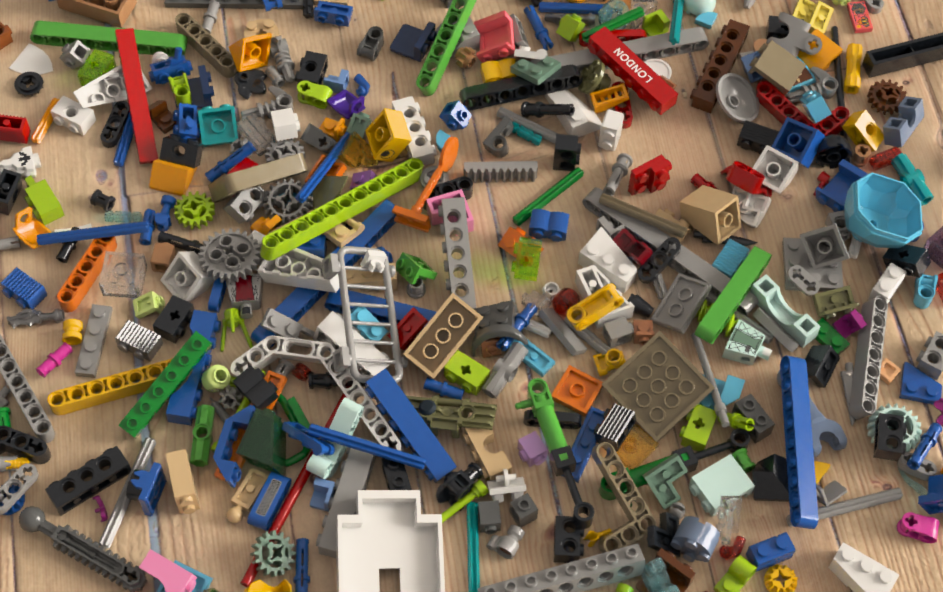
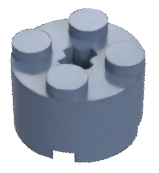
[670,516,720,562]

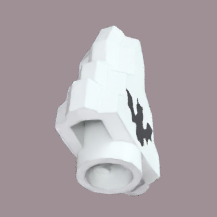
[0,146,41,178]

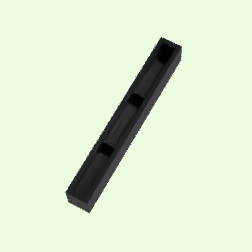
[862,32,943,78]

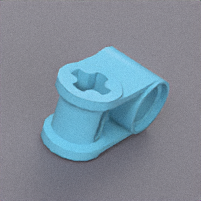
[913,274,938,309]

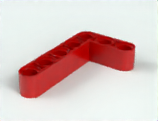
[756,81,850,136]

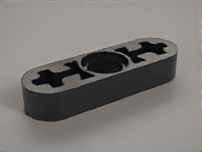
[100,101,130,148]
[638,237,681,284]
[523,410,582,429]

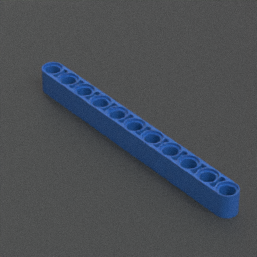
[251,200,396,348]

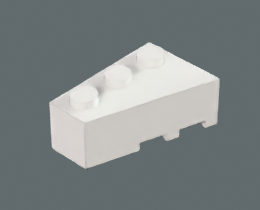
[578,227,637,293]
[575,265,635,329]
[828,542,899,592]

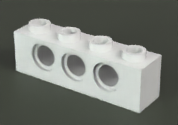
[392,96,437,166]

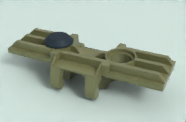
[406,395,497,438]

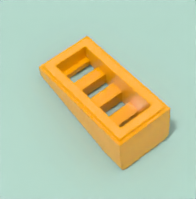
[590,83,629,114]

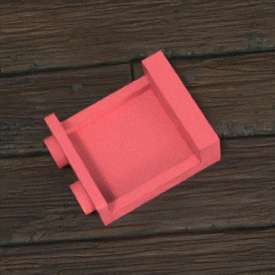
[474,10,515,63]

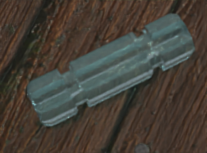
[104,211,142,222]

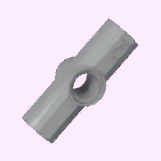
[482,342,528,399]

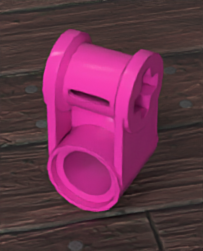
[897,512,939,543]

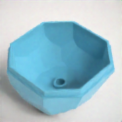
[844,172,923,248]

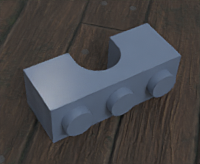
[883,96,924,147]

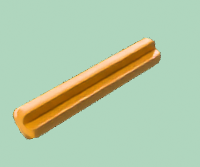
[31,98,60,144]

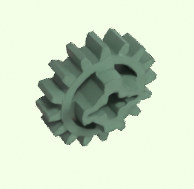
[250,530,296,577]

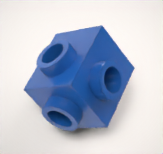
[439,100,472,131]

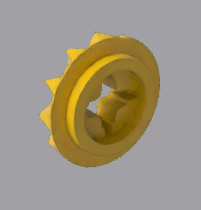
[764,564,798,592]

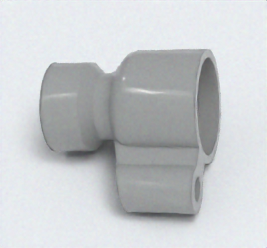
[486,525,525,559]

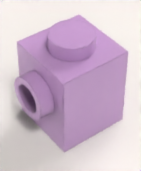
[517,431,548,467]

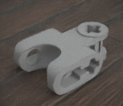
[766,12,822,57]

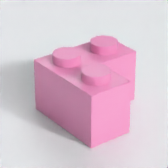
[426,189,474,236]

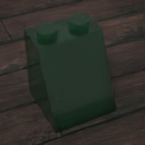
[236,408,286,476]

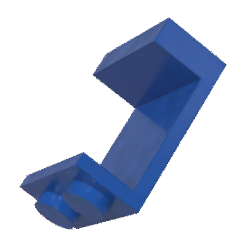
[815,159,868,212]

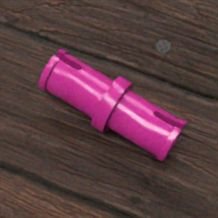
[36,342,73,378]

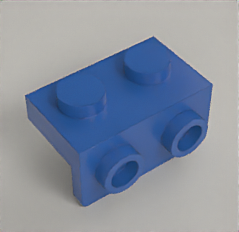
[314,1,353,27]

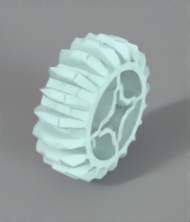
[867,403,922,452]

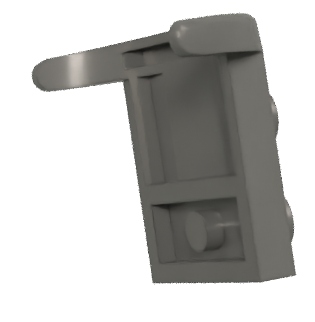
[472,300,528,357]

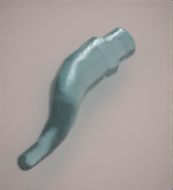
[898,467,928,496]

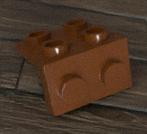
[636,548,696,592]

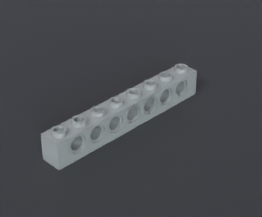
[478,543,645,592]

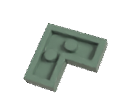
[510,56,561,85]
[642,453,688,510]

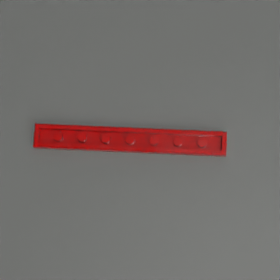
[115,28,158,164]

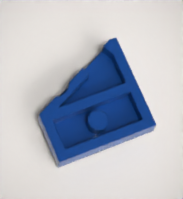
[899,362,942,405]

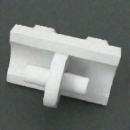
[487,469,526,503]

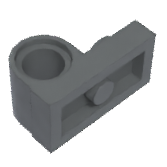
[483,116,514,158]

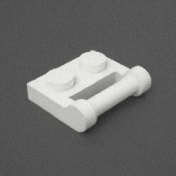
[514,46,548,60]

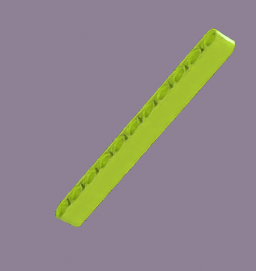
[260,158,423,261]

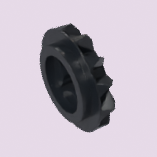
[14,72,44,97]

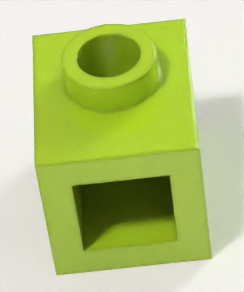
[556,13,586,42]

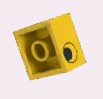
[365,108,412,162]

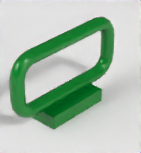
[260,394,310,467]

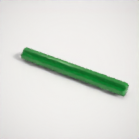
[512,167,584,226]

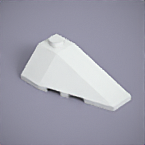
[73,64,152,108]
[544,89,602,138]

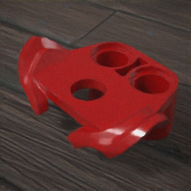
[720,161,772,198]

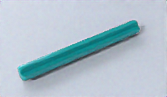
[669,0,684,45]
[467,502,480,592]

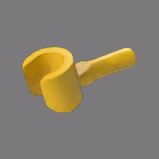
[583,528,612,547]

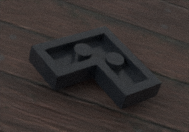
[647,512,680,558]

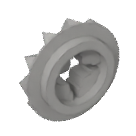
[420,166,449,188]

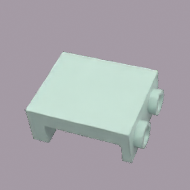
[689,454,755,517]

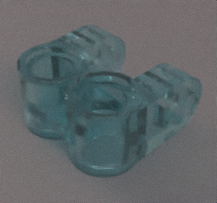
[642,557,680,592]

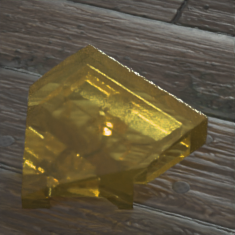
[338,131,378,168]

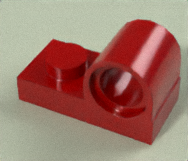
[387,307,428,350]

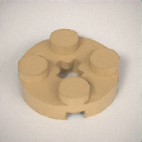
[244,19,279,38]

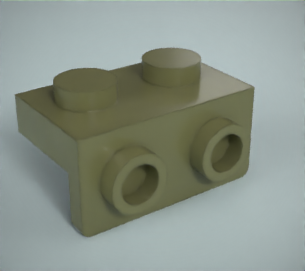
[812,285,860,319]

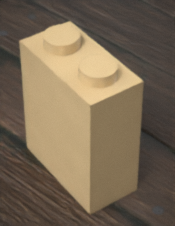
[165,449,200,514]

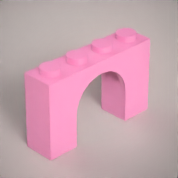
[139,549,197,592]

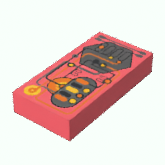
[847,1,873,33]

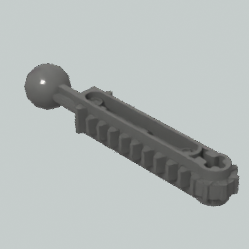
[19,506,147,592]

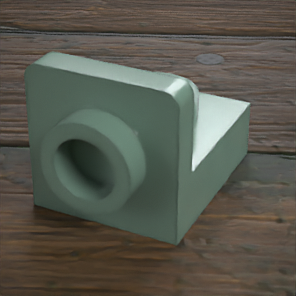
[346,112,373,140]

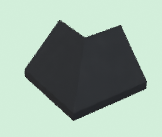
[752,454,789,502]

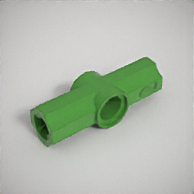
[190,404,215,467]

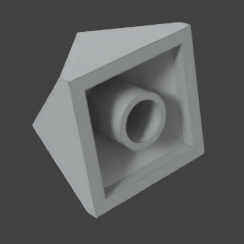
[800,223,850,269]

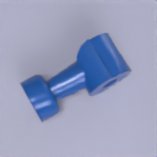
[154,195,177,232]

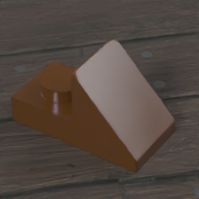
[148,100,176,134]

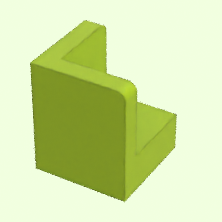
[642,9,670,37]

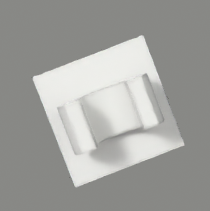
[360,250,387,273]

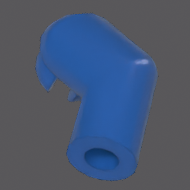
[354,74,370,97]

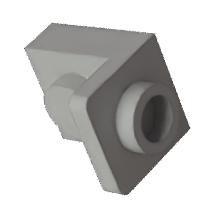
[596,216,626,240]

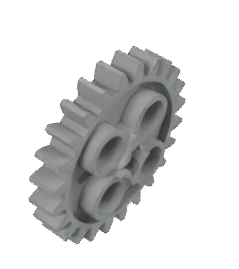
[198,228,262,283]

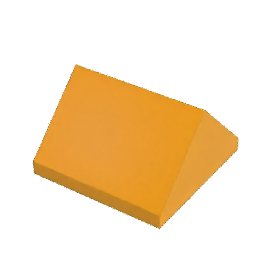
[229,33,272,72]
[149,159,197,196]

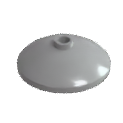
[716,73,759,123]

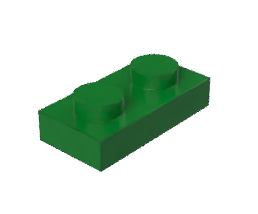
[815,317,850,355]

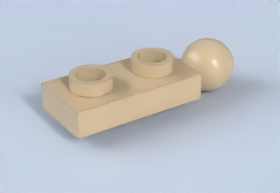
[226,467,269,523]

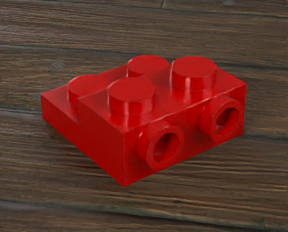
[628,154,672,196]

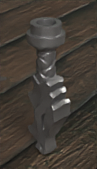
[544,13,595,26]
[7,308,65,329]

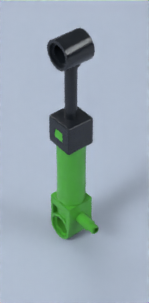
[515,378,594,529]

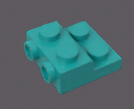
[198,104,238,147]

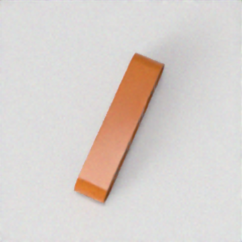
[57,236,117,313]

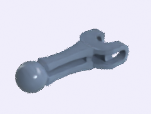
[777,370,847,458]

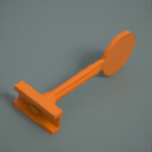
[392,136,459,233]

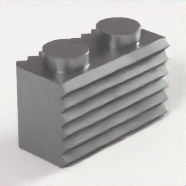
[115,320,163,362]

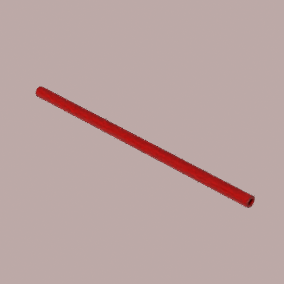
[240,387,350,588]

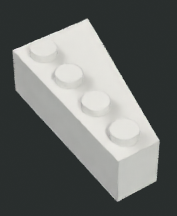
[257,248,340,293]
[312,311,391,376]

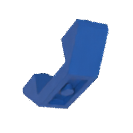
[213,405,260,488]

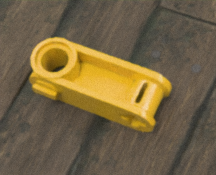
[566,283,624,331]

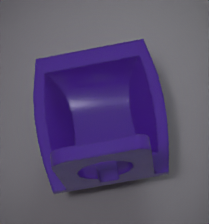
[327,89,366,119]

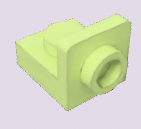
[133,291,165,319]

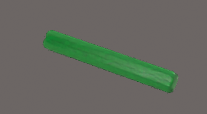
[582,7,645,42]

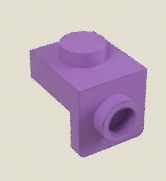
[350,170,377,190]

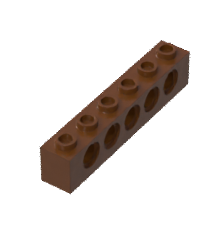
[690,19,750,114]

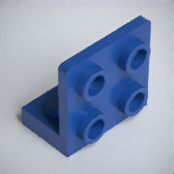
[918,474,943,514]

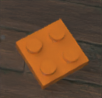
[551,365,604,417]

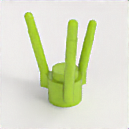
[220,308,254,352]

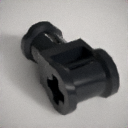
[443,462,483,501]

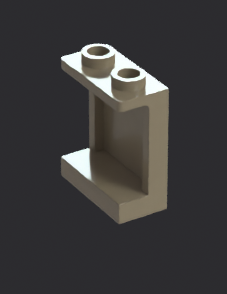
[748,40,806,96]

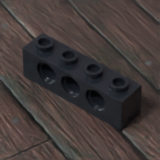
[45,446,131,516]

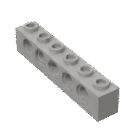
[438,197,476,311]

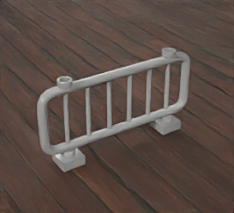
[322,246,408,383]

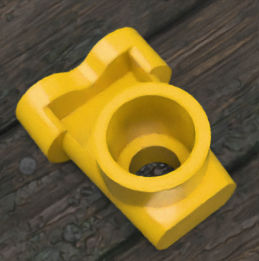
[593,349,626,377]

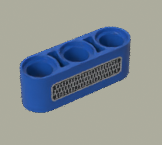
[247,471,292,531]

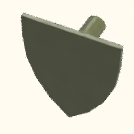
[312,176,348,209]

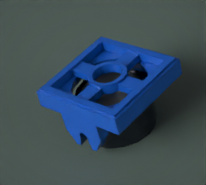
[126,462,167,517]

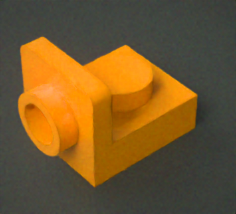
[319,117,347,142]
[250,214,282,235]

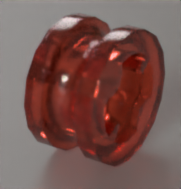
[291,363,311,381]

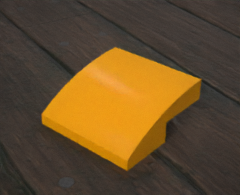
[797,29,843,71]

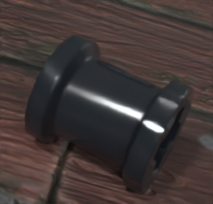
[90,189,116,212]

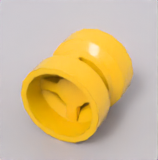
[62,319,83,345]

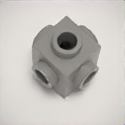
[60,40,91,69]

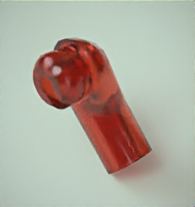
[719,536,746,560]

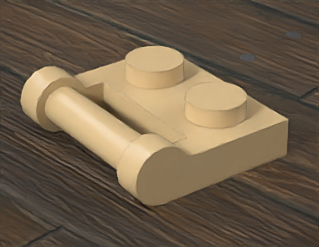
[322,218,365,248]

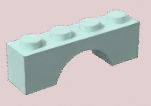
[750,274,821,348]

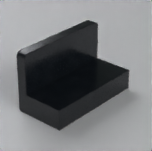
[805,345,840,388]

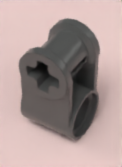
[357,26,384,61]
[300,123,337,154]

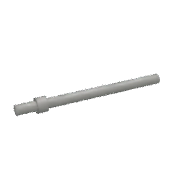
[691,332,730,427]

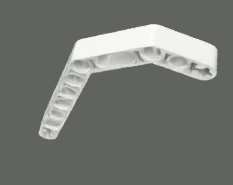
[230,335,404,452]

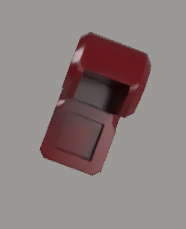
[613,229,653,265]

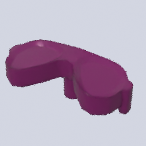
[933,398,943,426]
[92,495,108,522]

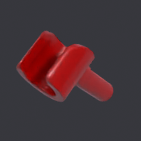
[813,171,830,196]

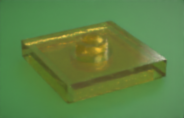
[602,424,659,470]

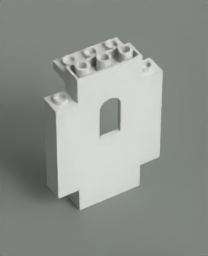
[336,490,445,592]

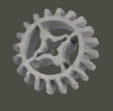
[263,178,313,225]

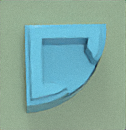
[695,12,718,29]
[436,130,451,152]

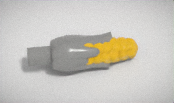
[0,455,30,472]

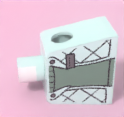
[722,319,772,365]

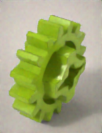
[174,191,215,230]

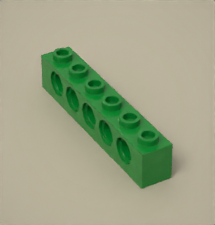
[119,331,212,439]

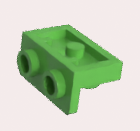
[396,252,438,285]

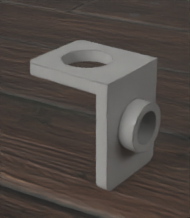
[816,480,847,507]

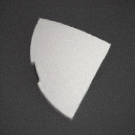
[732,186,772,228]

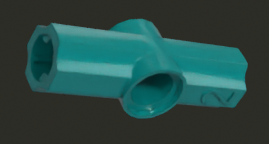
[891,153,934,206]

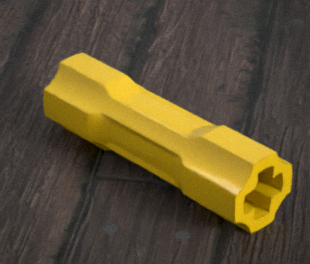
[844,43,863,95]

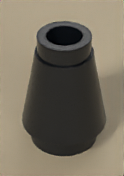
[627,293,654,318]

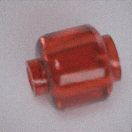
[552,288,580,316]

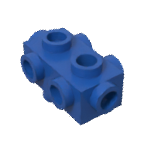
[148,47,193,84]
[173,103,200,140]

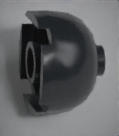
[815,134,852,169]

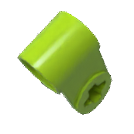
[168,73,192,105]
[297,80,333,109]

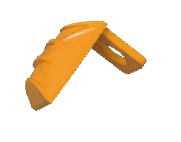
[13,207,51,249]

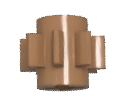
[455,47,477,69]

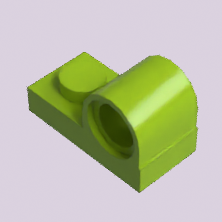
[713,555,757,592]

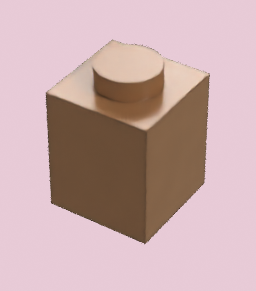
[150,242,177,273]

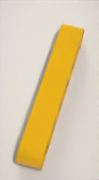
[47,358,173,416]

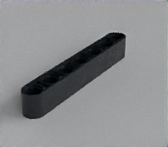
[459,64,583,111]

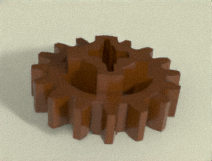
[867,79,907,115]

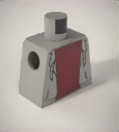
[225,273,263,319]

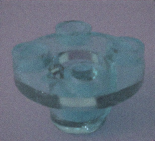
[598,0,630,30]

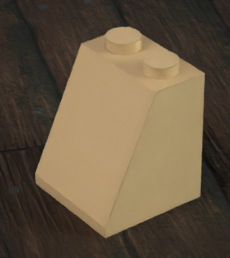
[679,185,742,245]

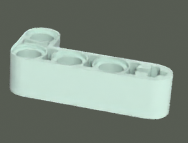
[306,398,364,479]

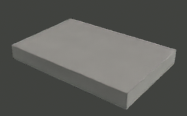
[650,273,712,334]

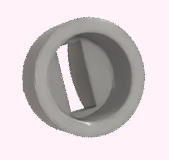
[668,502,685,520]

